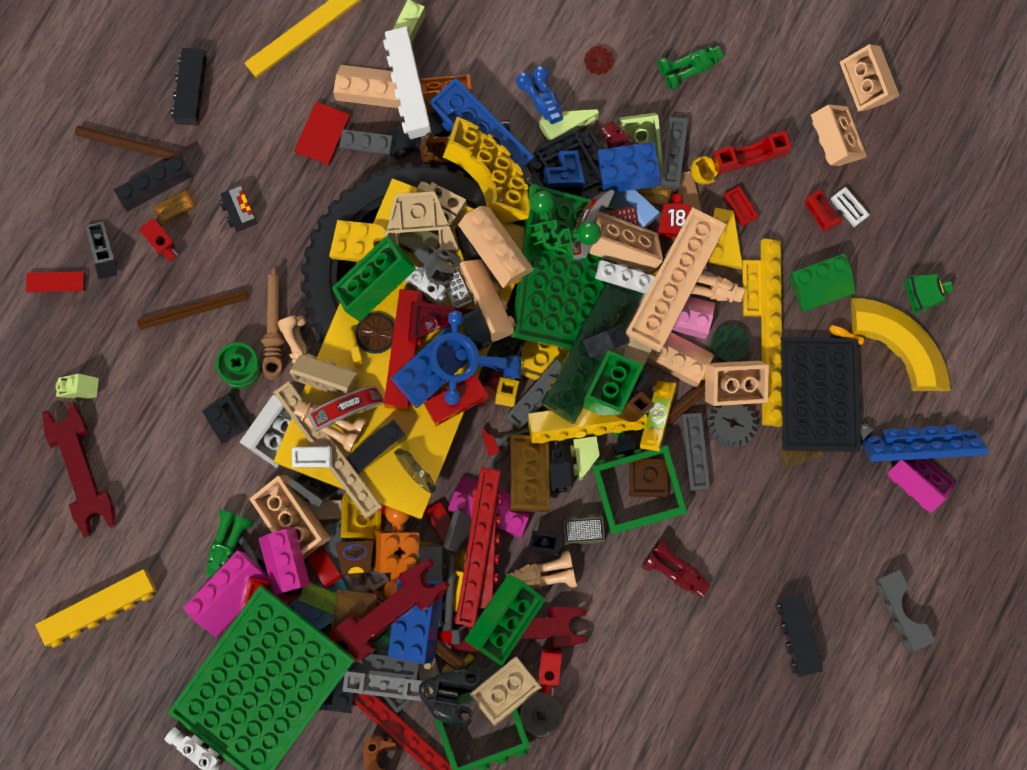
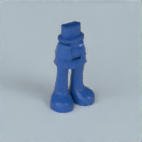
[516,66,563,124]

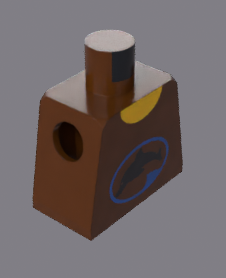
[336,540,374,587]

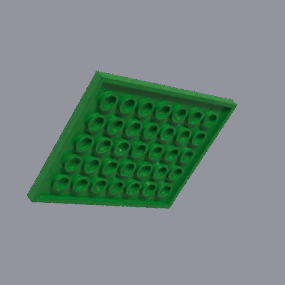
[511,184,623,356]
[168,585,356,770]

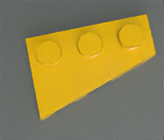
[707,208,743,270]

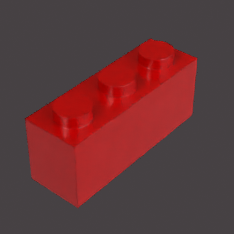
[424,374,488,427]

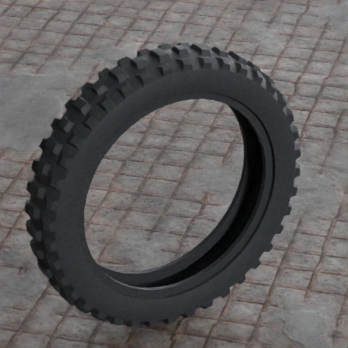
[301,163,525,382]

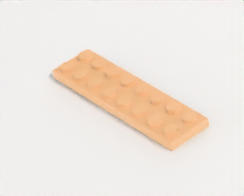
[626,207,727,352]

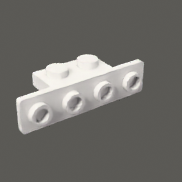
[595,260,655,294]

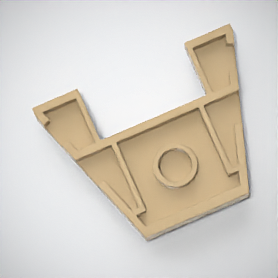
[385,192,458,250]

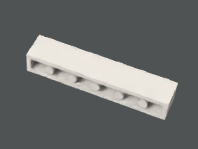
[383,27,432,139]

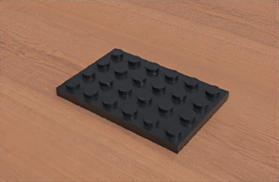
[781,337,861,452]

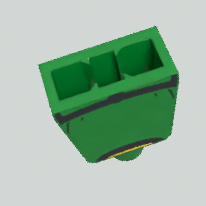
[904,274,953,315]

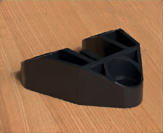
[419,669,480,729]

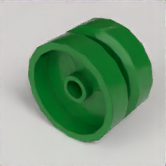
[215,343,261,389]

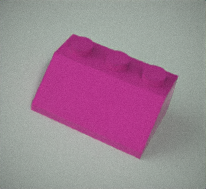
[887,459,956,513]
[259,528,310,596]

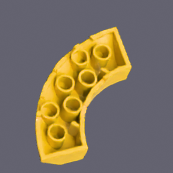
[443,117,530,224]
[851,298,951,391]

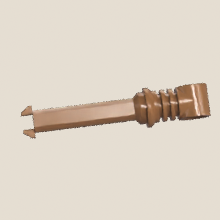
[260,268,285,380]

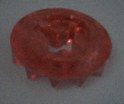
[584,47,614,76]

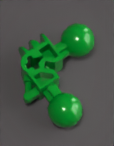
[529,191,601,257]

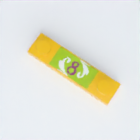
[640,380,677,451]

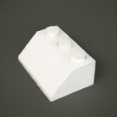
[240,395,291,468]

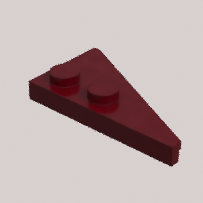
[408,301,474,340]

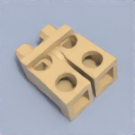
[416,181,467,231]

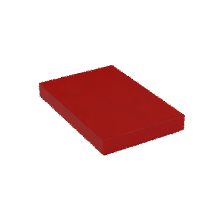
[294,102,350,166]

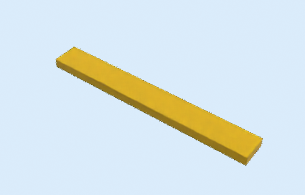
[245,0,362,79]

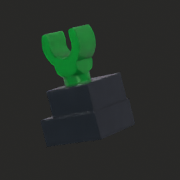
[612,431,636,457]

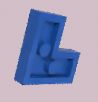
[544,151,585,188]

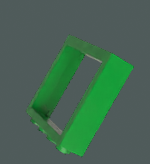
[592,445,687,535]
[434,691,531,770]

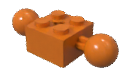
[374,507,419,599]

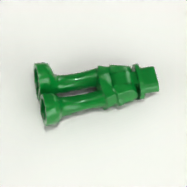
[658,46,724,91]
[205,509,254,577]

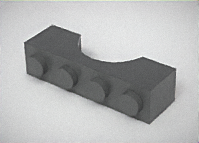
[875,570,936,653]

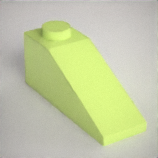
[539,109,599,142]

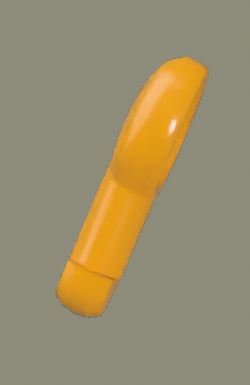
[829,325,864,345]

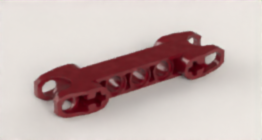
[42,401,116,538]
[328,558,450,664]
[451,607,588,652]

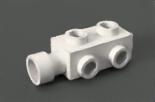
[405,265,447,305]
[164,727,221,770]

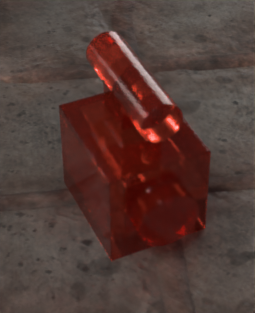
[477,376,500,411]

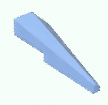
[610,190,660,228]

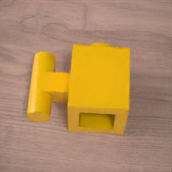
[495,377,519,408]

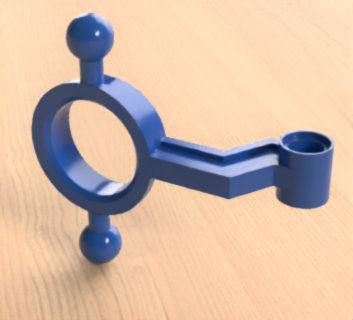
[429,310,522,405]

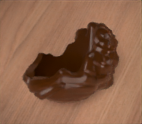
[419,133,455,165]

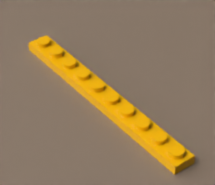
[761,239,782,427]

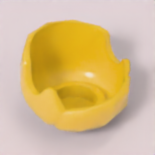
[691,156,718,185]

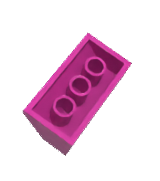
[448,476,531,539]
[183,550,270,638]

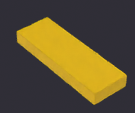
[742,260,761,317]

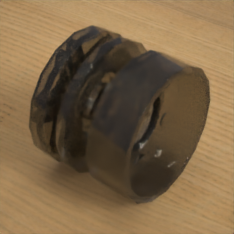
[520,693,563,739]

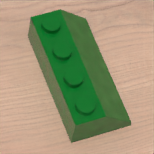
[332,235,416,322]
[464,574,546,666]

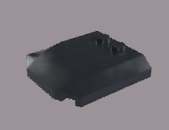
[526,130,603,200]

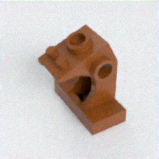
[363,735,397,770]

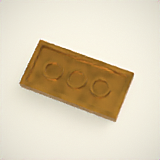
[509,435,550,512]

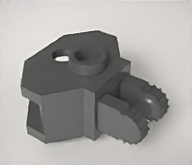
[414,243,461,285]

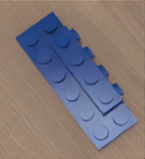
[428,78,534,170]
[862,424,988,462]

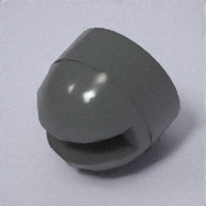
[860,424,874,440]

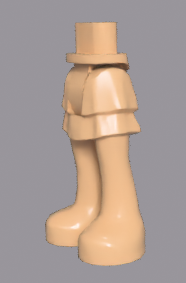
[691,273,745,303]
[278,316,311,364]
[294,400,367,452]
[506,551,577,590]

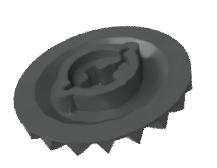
[708,404,758,448]

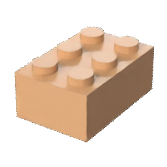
[705,361,769,406]

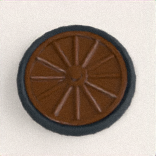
[355,313,394,354]

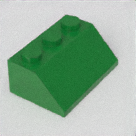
[788,254,855,313]
[583,350,644,415]

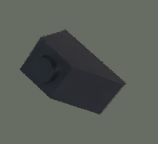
[581,324,630,359]
[528,530,563,557]

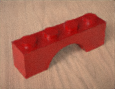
[712,131,792,175]

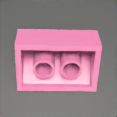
[672,296,715,339]

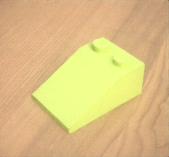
[619,113,663,171]

